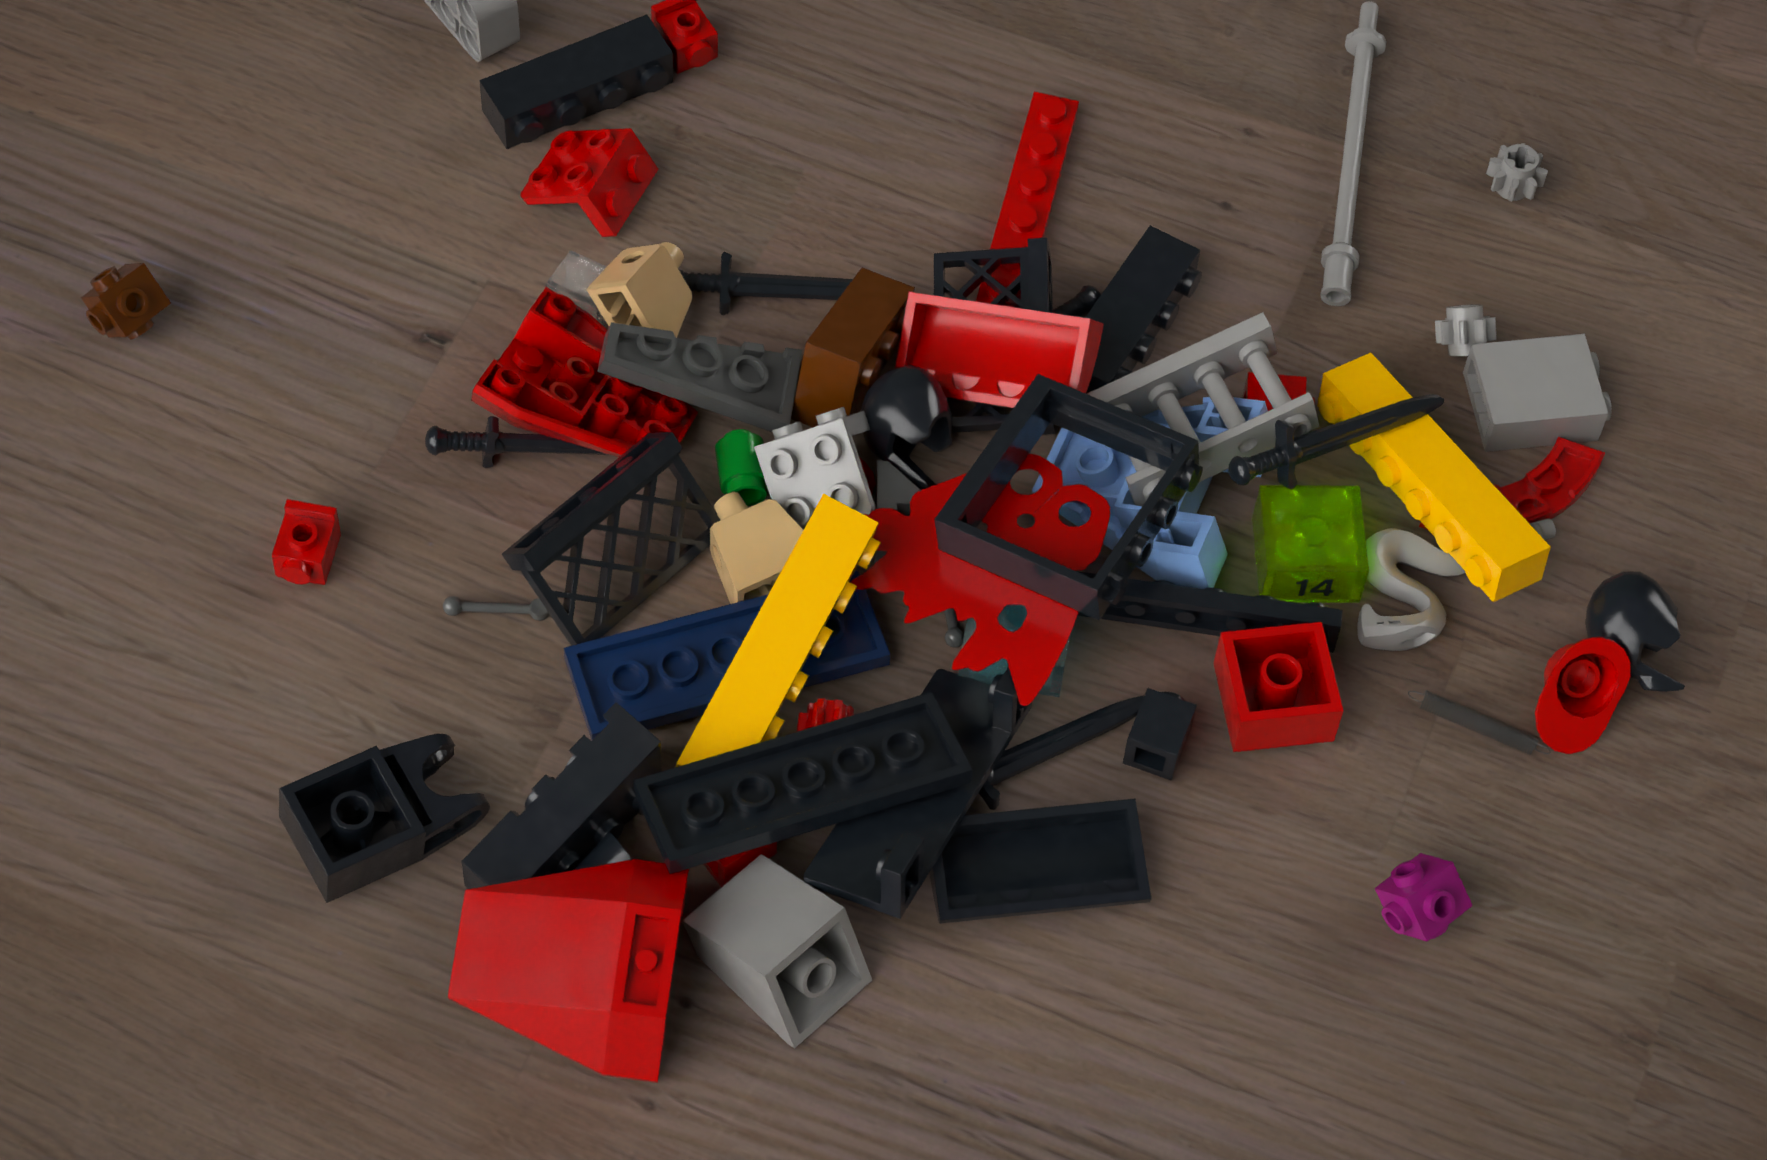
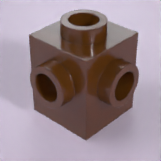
[81,263,171,340]

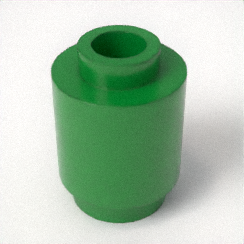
[715,429,768,506]

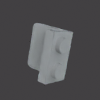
[754,407,875,530]

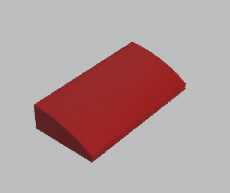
[895,292,1104,408]

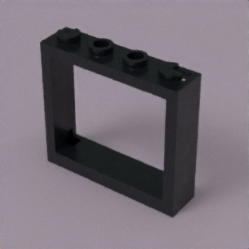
[934,374,1203,620]

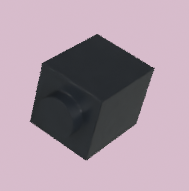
[1123,688,1197,781]

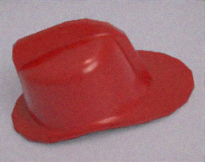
[1535,636,1631,754]

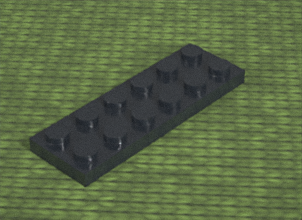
[633,692,973,874]

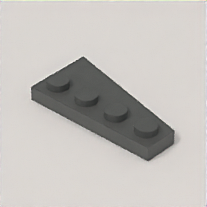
[597,323,802,432]

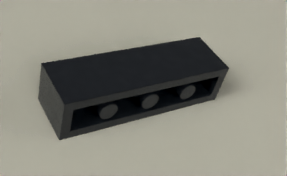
[479,14,673,149]
[1085,225,1202,394]

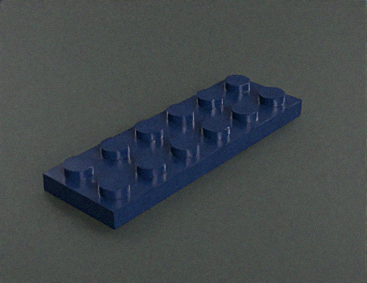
[564,571,890,740]

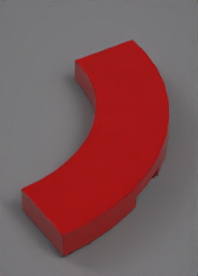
[1419,437,1605,529]

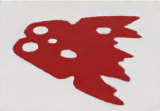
[850,454,1110,706]

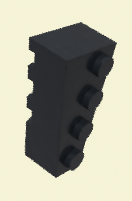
[461,702,662,889]

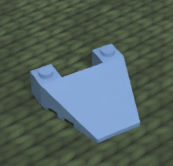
[1032,397,1273,589]

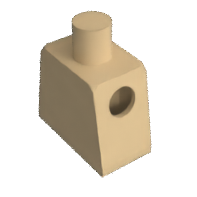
[587,242,692,338]
[710,492,803,604]

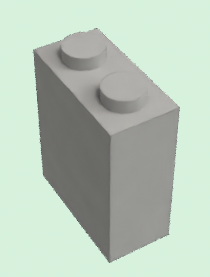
[1463,334,1612,452]

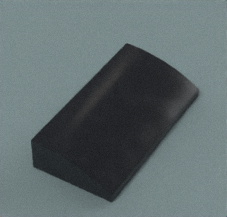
[929,798,1151,924]

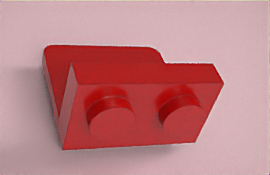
[520,128,659,237]

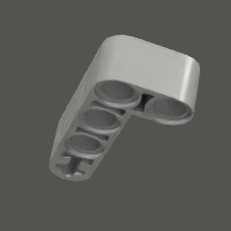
[424,0,520,62]

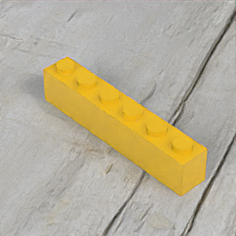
[1317,353,1551,602]
[676,494,881,767]

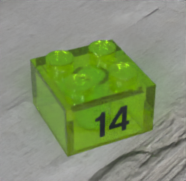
[1252,485,1369,603]

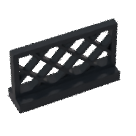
[934,238,1055,435]
[502,432,720,646]

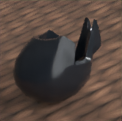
[862,365,952,489]
[1585,571,1685,692]

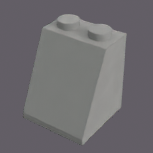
[682,854,872,1049]

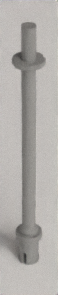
[1320,1,1386,306]

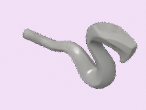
[1357,519,1556,651]

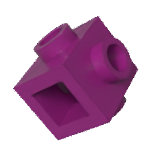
[1375,853,1473,942]

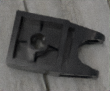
[279,734,490,903]

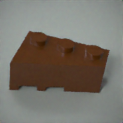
[791,267,915,428]

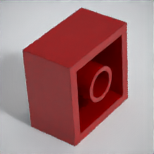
[1213,622,1344,752]

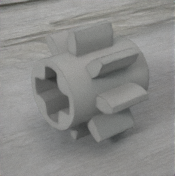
[1486,143,1548,202]
[1435,304,1497,356]

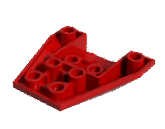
[471,287,698,457]
[448,859,689,1083]

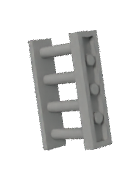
[1087,312,1320,506]

